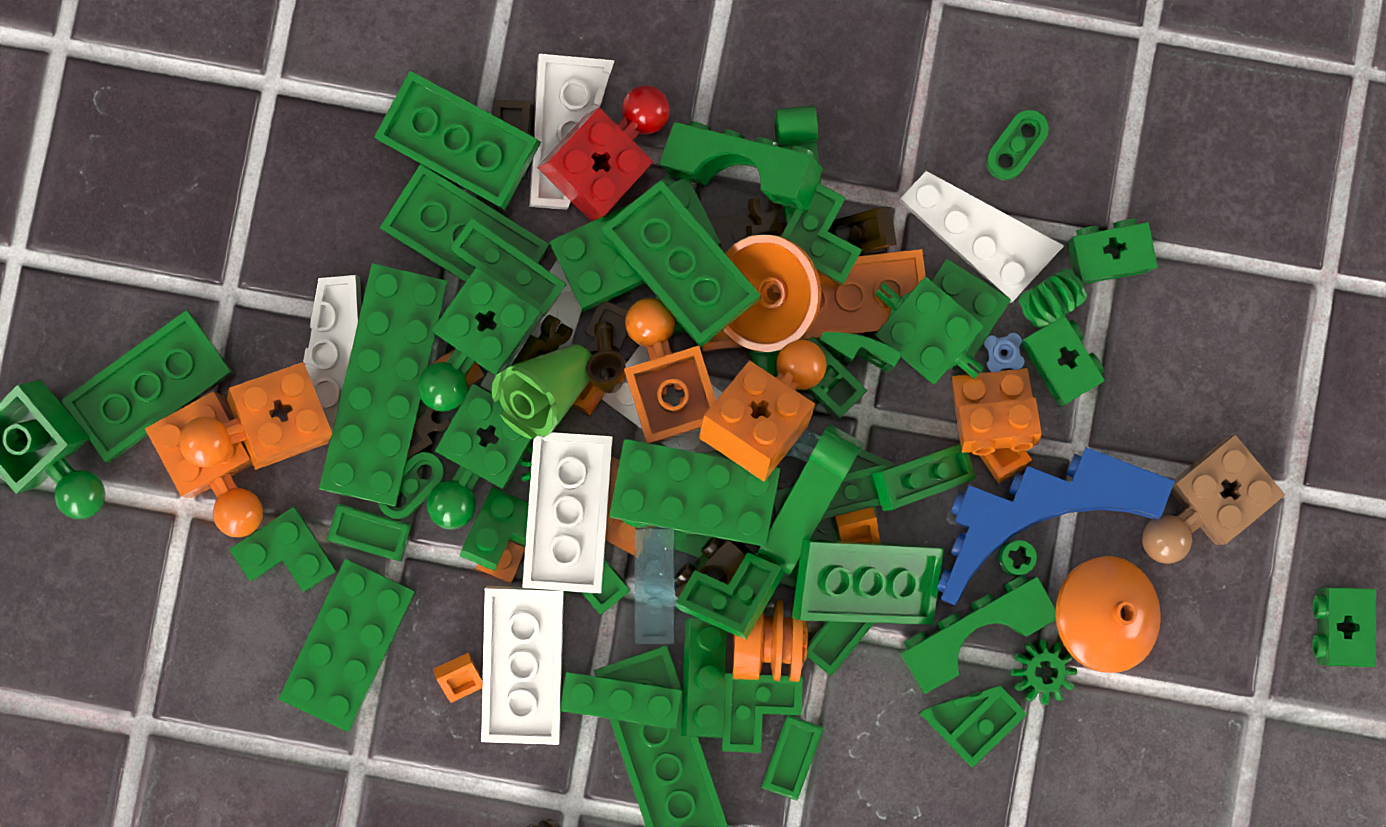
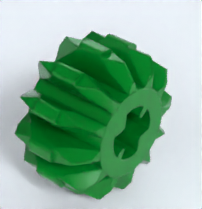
[1018,269,1088,328]
[1010,638,1078,705]

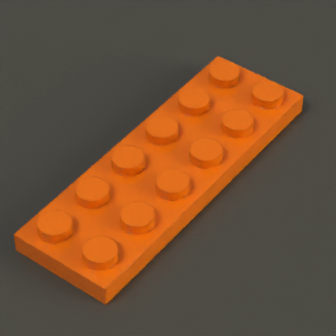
[702,249,926,352]

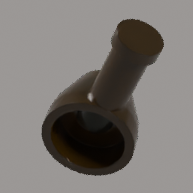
[586,321,626,394]

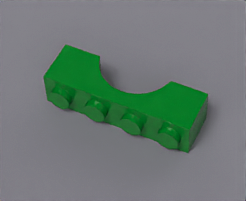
[659,121,823,211]
[899,574,1056,694]

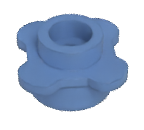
[984,333,1025,373]

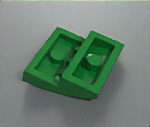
[818,332,903,374]

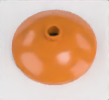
[723,235,821,352]
[1056,556,1161,673]

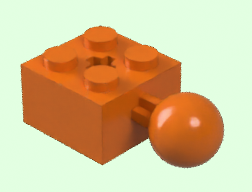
[624,298,716,444]
[699,340,827,481]
[179,362,332,470]
[145,391,263,537]

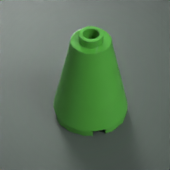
[492,344,593,439]

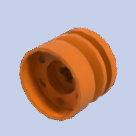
[733,599,808,682]

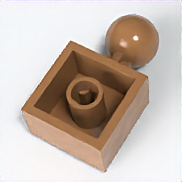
[1142,435,1285,564]

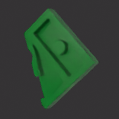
[919,685,1027,768]

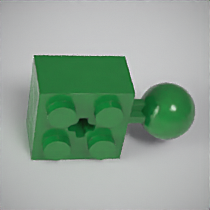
[418,267,544,412]
[0,379,106,520]
[427,384,534,530]

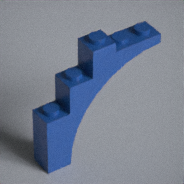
[937,447,1175,606]

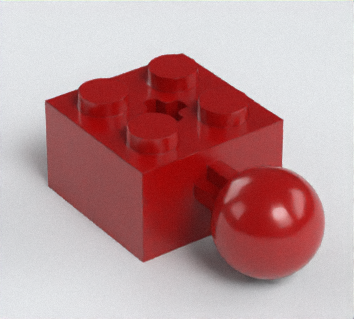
[536,85,670,221]

